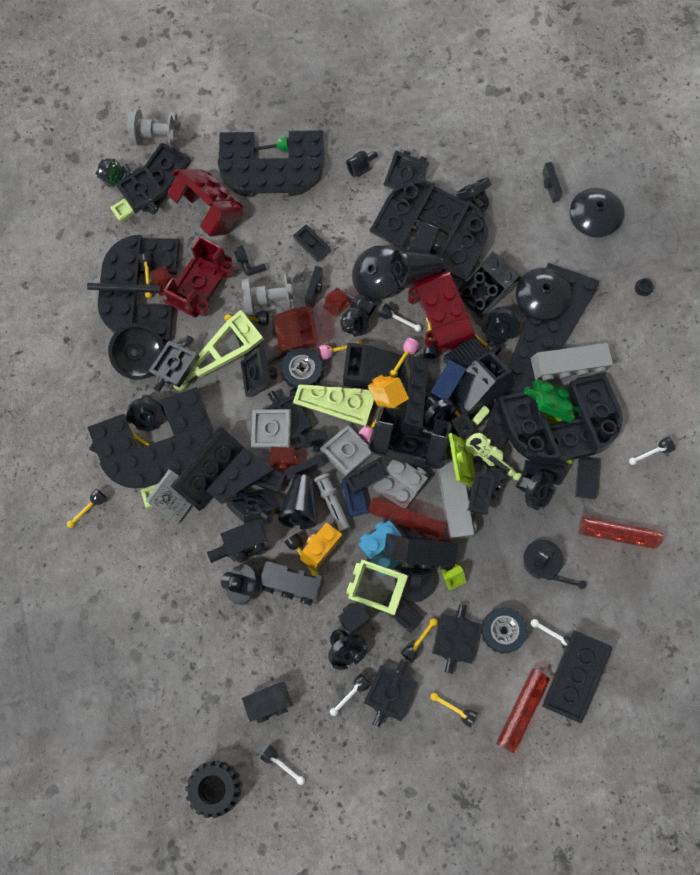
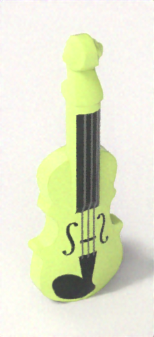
[465,433,521,480]

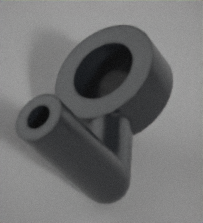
[234,245,266,276]

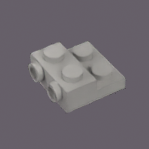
[373,460,427,511]

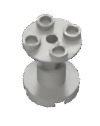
[127,108,181,148]
[242,274,294,316]

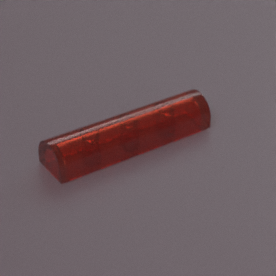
[368,498,447,540]
[578,516,663,549]
[496,668,550,754]

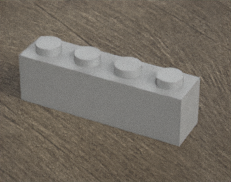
[531,343,613,381]
[437,459,477,541]

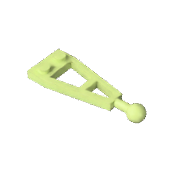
[173,310,264,391]

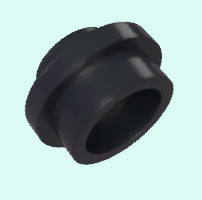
[634,278,654,297]

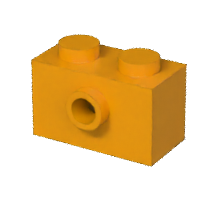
[368,375,409,408]
[300,522,342,571]

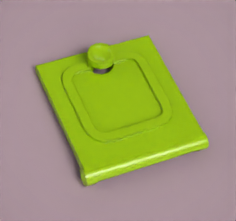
[449,433,475,490]

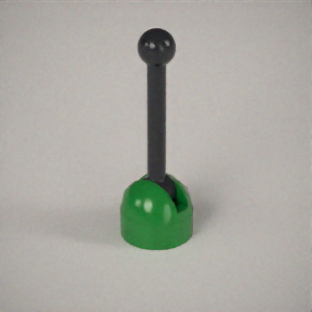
[254,137,289,152]

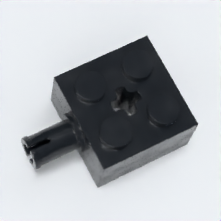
[207,519,270,563]

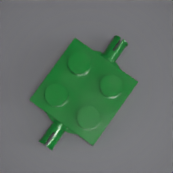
[524,378,580,423]

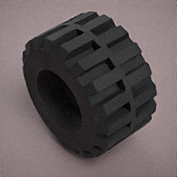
[185,760,242,818]

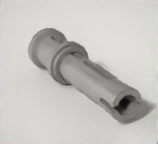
[313,473,350,532]

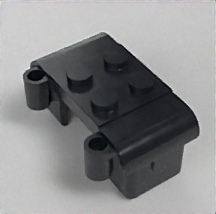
[368,406,452,469]

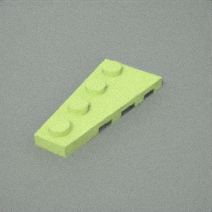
[293,385,374,426]

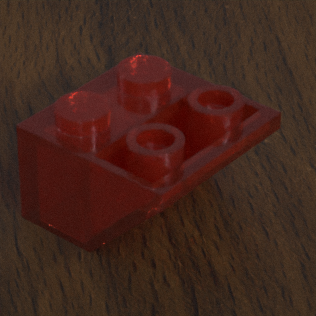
[273,306,318,353]

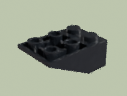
[458,251,522,318]
[343,343,403,388]
[451,350,515,415]

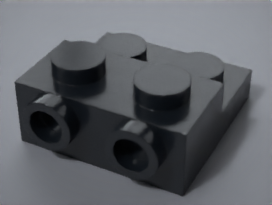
[383,150,430,189]

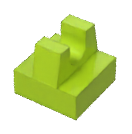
[441,564,467,591]

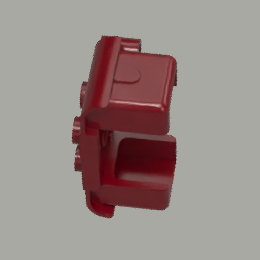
[168,169,244,237]
[163,236,235,318]
[407,271,475,353]

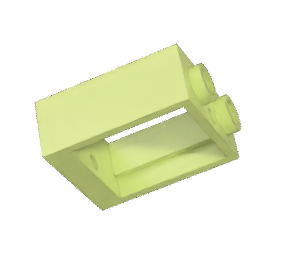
[346,560,408,615]

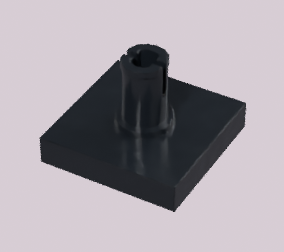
[240,347,278,397]

